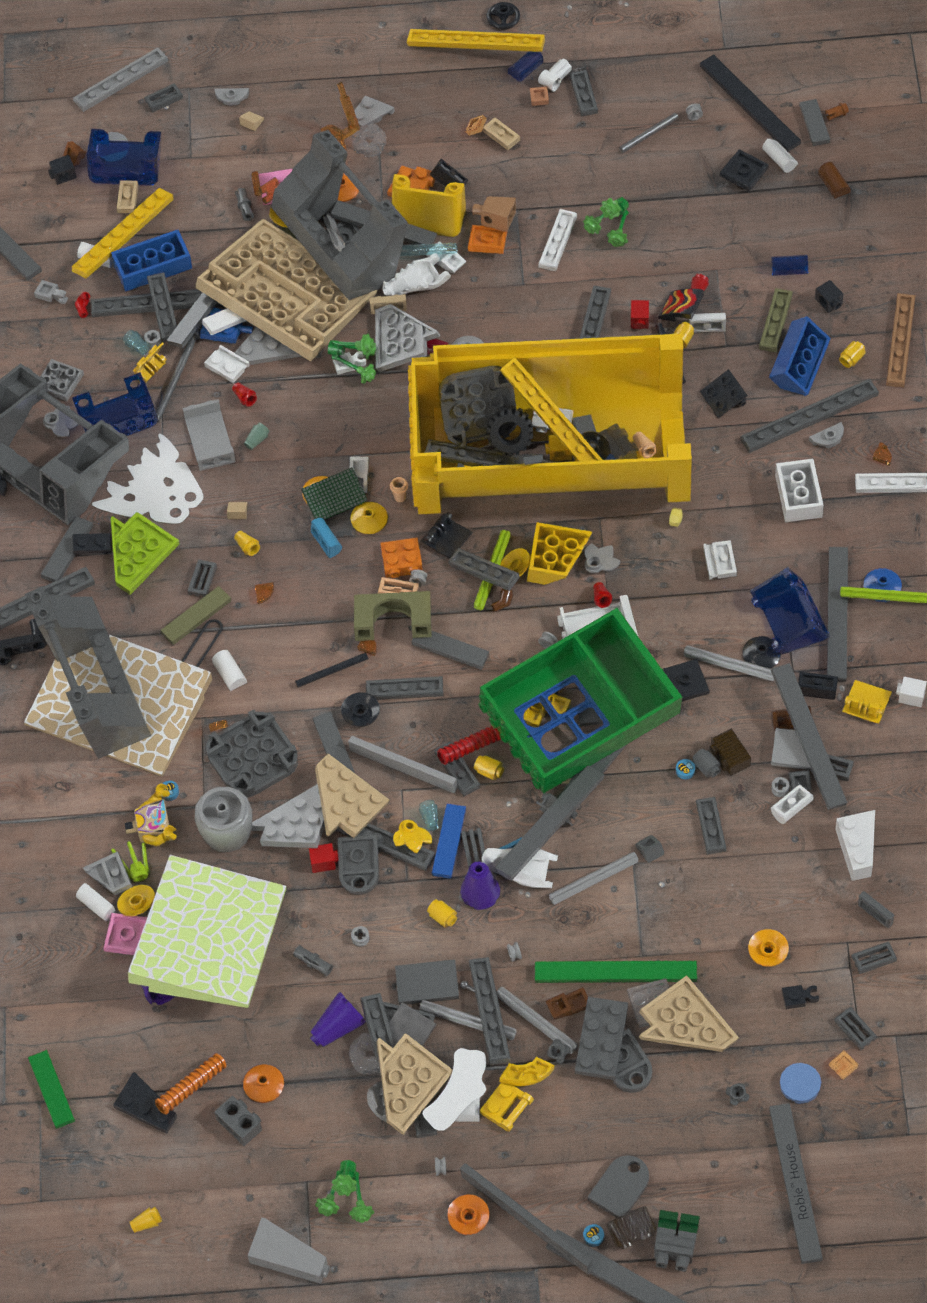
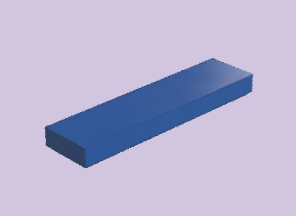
[432,804,466,879]

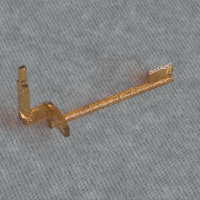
[259,82,360,204]

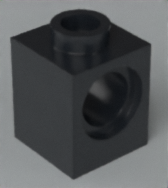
[48,155,77,185]
[815,280,844,313]

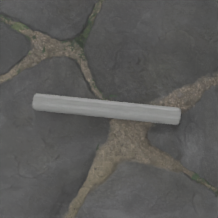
[323,213,345,251]
[684,645,774,681]
[549,852,638,904]
[496,987,578,1054]
[420,1000,516,1040]

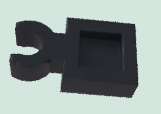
[782,985,819,1010]

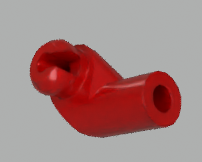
[75,292,91,318]

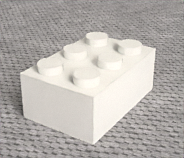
[775,459,824,522]

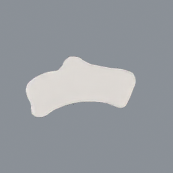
[423,1048,486,1130]

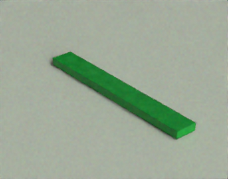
[535,961,697,983]

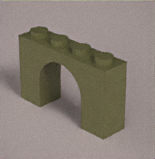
[354,591,432,641]

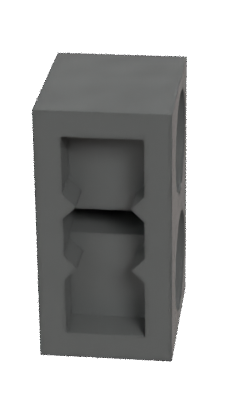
[214,1095,262,1146]

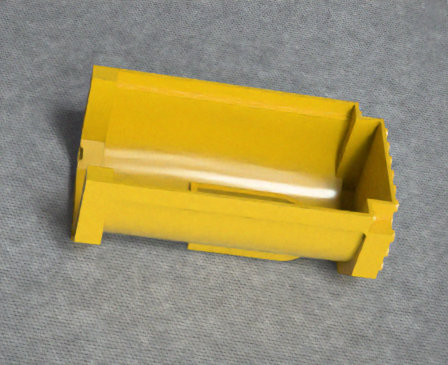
[408,334,692,514]

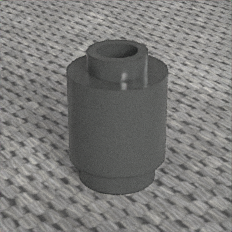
[693,749,721,778]

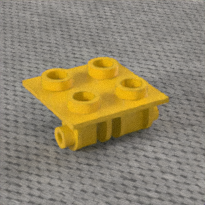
[132,342,167,384]
[842,680,892,724]

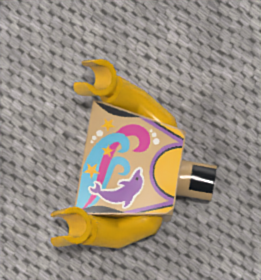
[125,784,177,847]

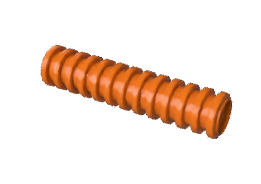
[155,1053,227,1115]

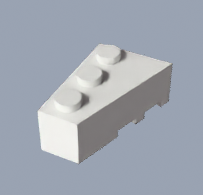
[835,810,875,881]

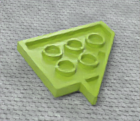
[111,512,180,595]

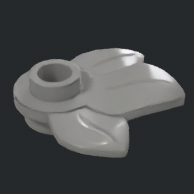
[43,406,79,437]
[585,543,620,573]

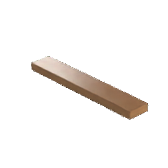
[886,293,916,388]

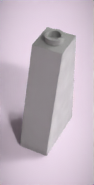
[248,1217,330,1284]

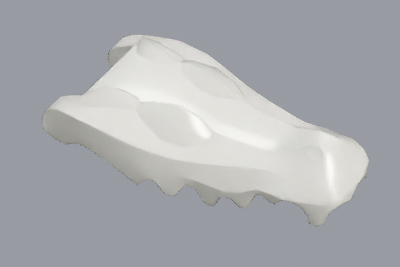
[382,253,451,296]
[482,848,558,889]

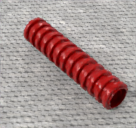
[437,725,501,765]

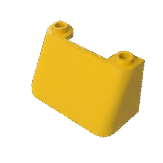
[392,174,466,237]

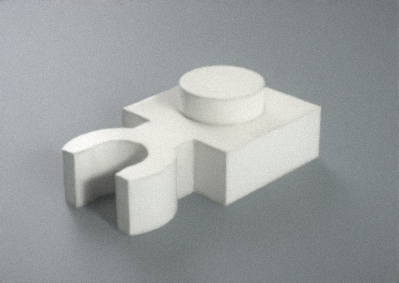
[332,351,366,375]

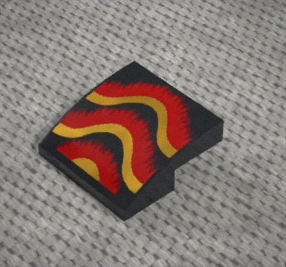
[658,289,704,322]

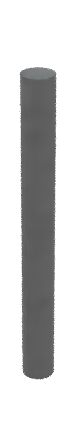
[619,113,679,153]

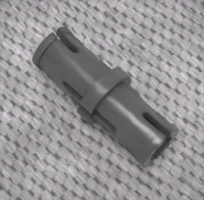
[235,188,254,221]
[293,945,333,976]

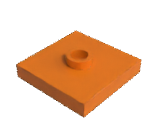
[468,225,508,254]

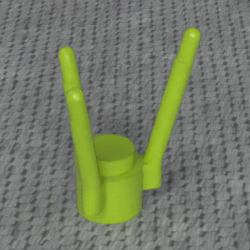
[111,841,150,882]

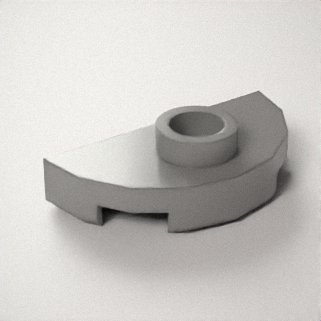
[214,88,249,106]
[809,422,844,448]
[367,1082,387,1122]

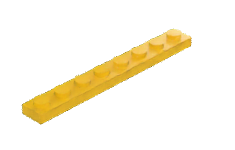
[407,29,545,52]
[72,188,173,279]
[500,357,602,461]

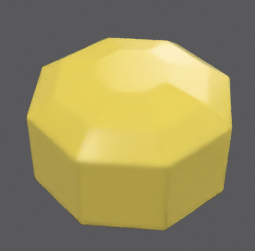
[669,508,683,527]

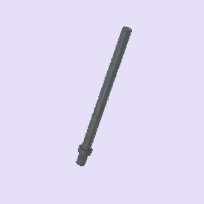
[153,324,202,423]

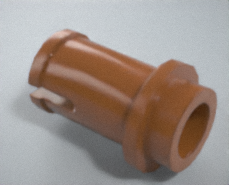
[825,103,849,121]

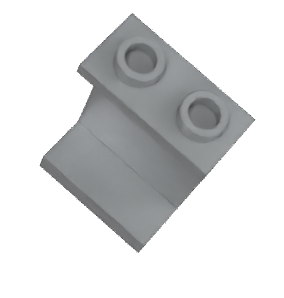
[183,399,236,471]

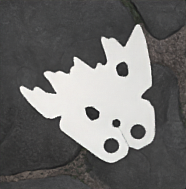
[92,434,203,524]

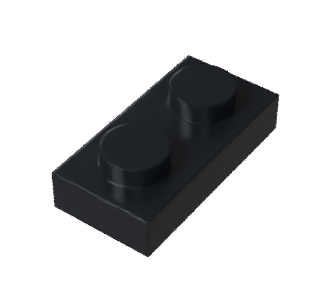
[72,533,111,554]

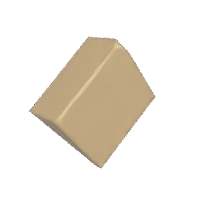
[239,111,264,131]
[227,502,248,519]

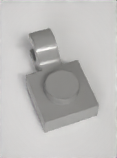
[34,280,68,304]

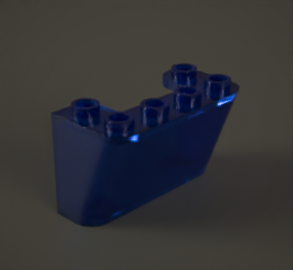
[72,372,158,436]

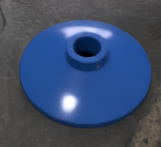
[863,568,902,602]

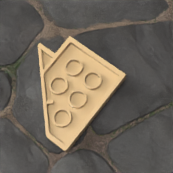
[315,754,389,838]
[639,976,739,1052]
[376,1033,453,1135]

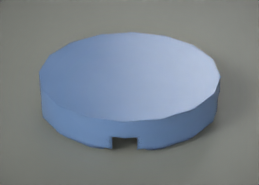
[780,1063,821,1104]

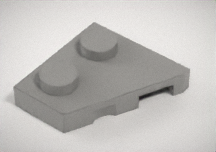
[348,96,395,130]
[83,852,132,895]

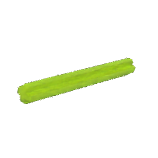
[474,530,511,611]
[840,587,927,603]

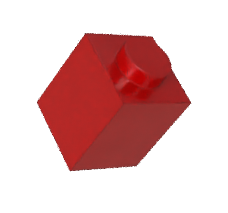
[631,300,649,329]
[309,843,339,873]

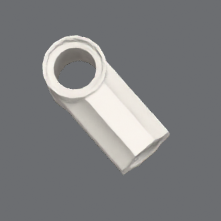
[538,58,572,92]

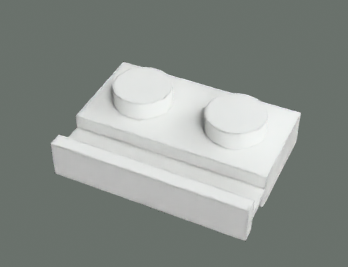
[204,345,250,384]
[703,540,737,580]

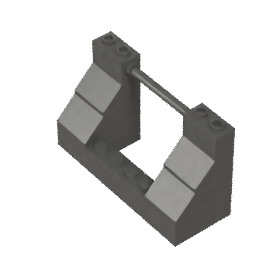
[271,130,408,300]
[0,363,129,525]
[25,586,152,759]

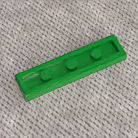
[28,1050,75,1129]

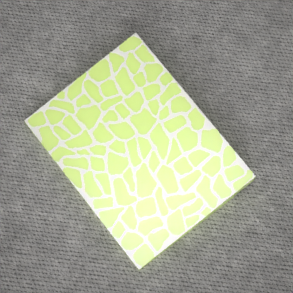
[128,855,286,1008]

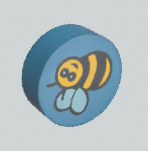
[676,759,695,779]
[162,781,179,801]
[583,1224,604,1247]

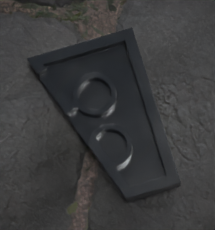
[113,1072,177,1134]

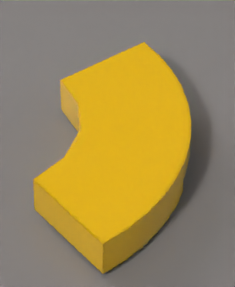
[499,1057,555,1086]

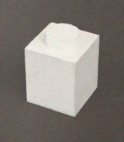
[896,677,927,707]

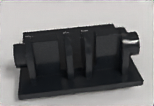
[700,369,748,418]
[421,512,473,558]

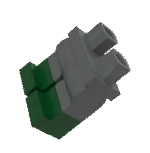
[654,1210,700,1272]

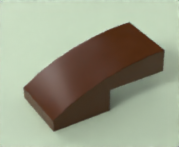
[545,987,588,1019]

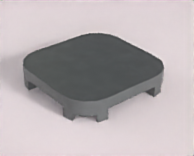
[438,366,518,447]
[205,709,298,798]

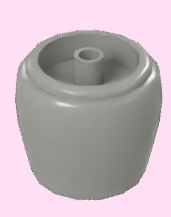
[195,787,253,852]

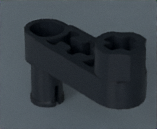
[0,618,47,666]

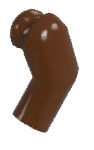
[491,588,513,612]

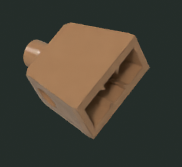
[472,196,516,232]

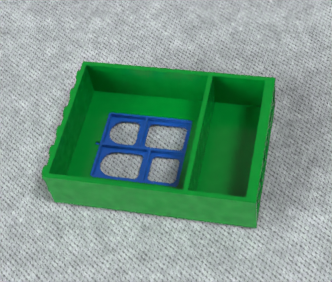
[478,608,682,794]

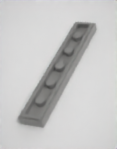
[73,47,168,112]
[348,736,457,793]

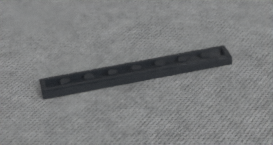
[700,54,801,152]

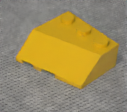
[527,522,592,585]

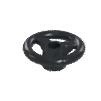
[486,2,520,30]

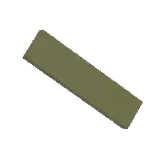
[759,288,793,353]
[160,586,231,645]

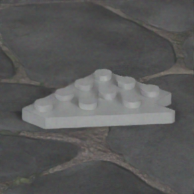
[375,304,440,372]
[235,327,323,365]
[251,784,325,848]

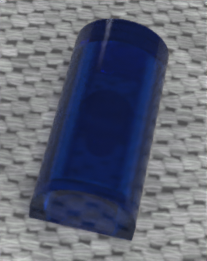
[508,51,544,82]
[771,255,808,276]

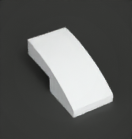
[427,241,466,274]
[349,457,369,493]

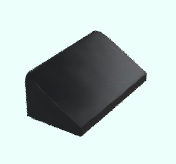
[430,158,468,187]
[798,672,838,700]

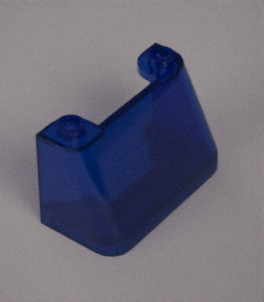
[86,129,162,185]
[750,567,830,655]

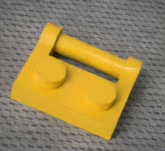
[480,1083,534,1132]

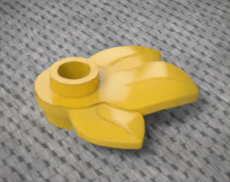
[393,820,432,853]

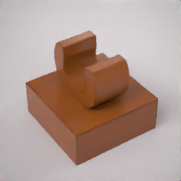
[63,141,86,166]

